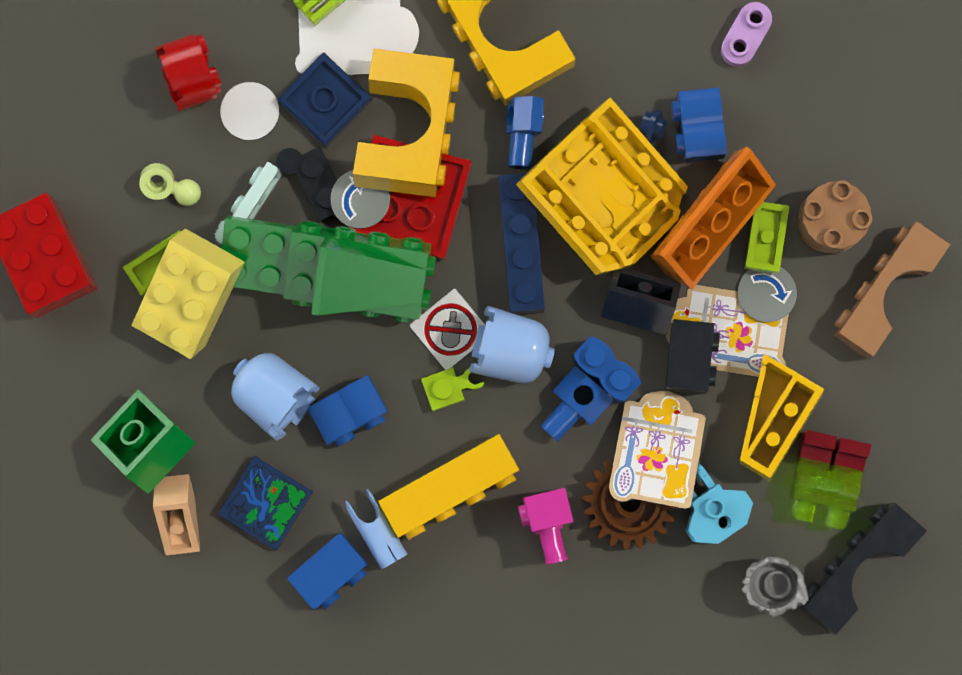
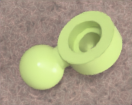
[139,163,201,206]

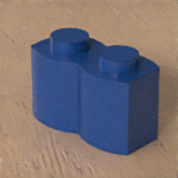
[671,88,727,163]
[572,336,641,403]
[307,375,389,447]

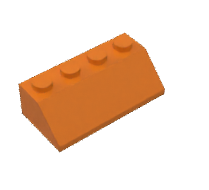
[650,147,776,290]

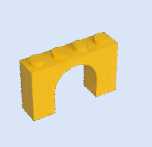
[436,0,576,106]
[353,48,460,197]

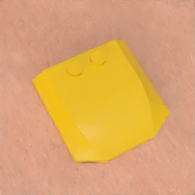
[516,97,688,275]

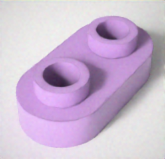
[721,2,772,67]

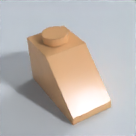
[153,474,200,556]

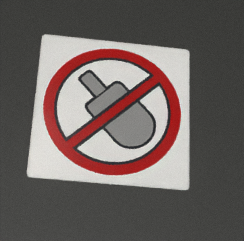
[410,289,485,370]

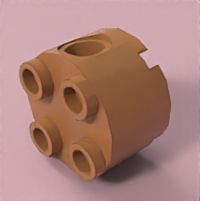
[797,180,872,254]

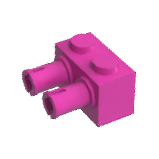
[518,488,573,565]

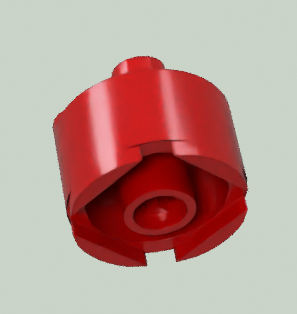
[154,34,221,112]

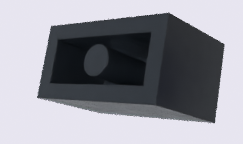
[601,268,682,335]
[665,319,720,394]

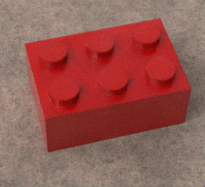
[0,192,98,318]

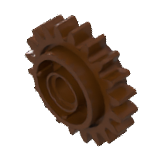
[582,460,677,550]

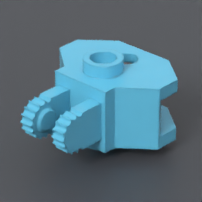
[685,463,753,544]

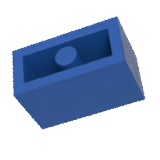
[287,533,369,610]

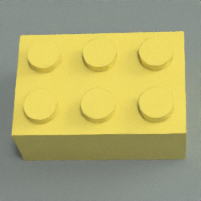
[131,228,245,359]

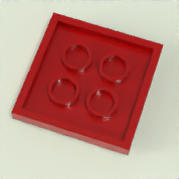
[348,134,472,260]

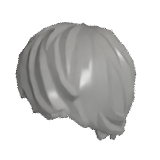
[742,556,809,618]

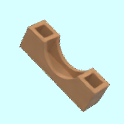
[834,221,951,359]

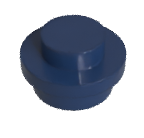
[639,110,667,144]

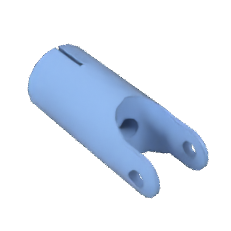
[345,489,408,570]

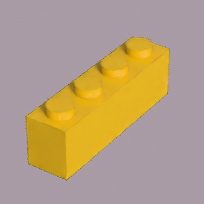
[378,434,519,540]

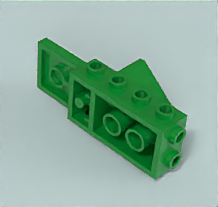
[222,215,436,322]

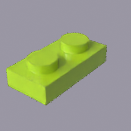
[744,202,790,275]

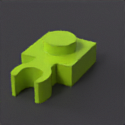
[421,368,484,412]

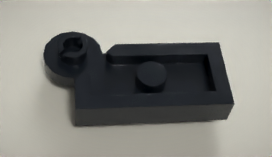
[276,146,337,223]

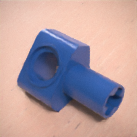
[506,96,544,170]
[540,366,613,442]

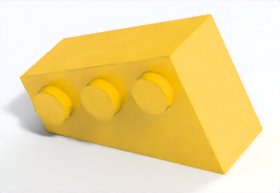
[740,354,824,482]

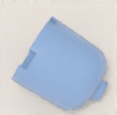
[469,306,555,384]
[231,353,320,440]

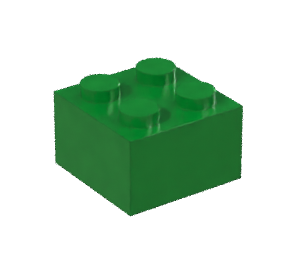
[91,389,196,494]

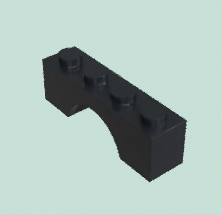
[800,503,927,635]

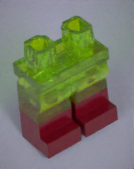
[789,430,872,530]

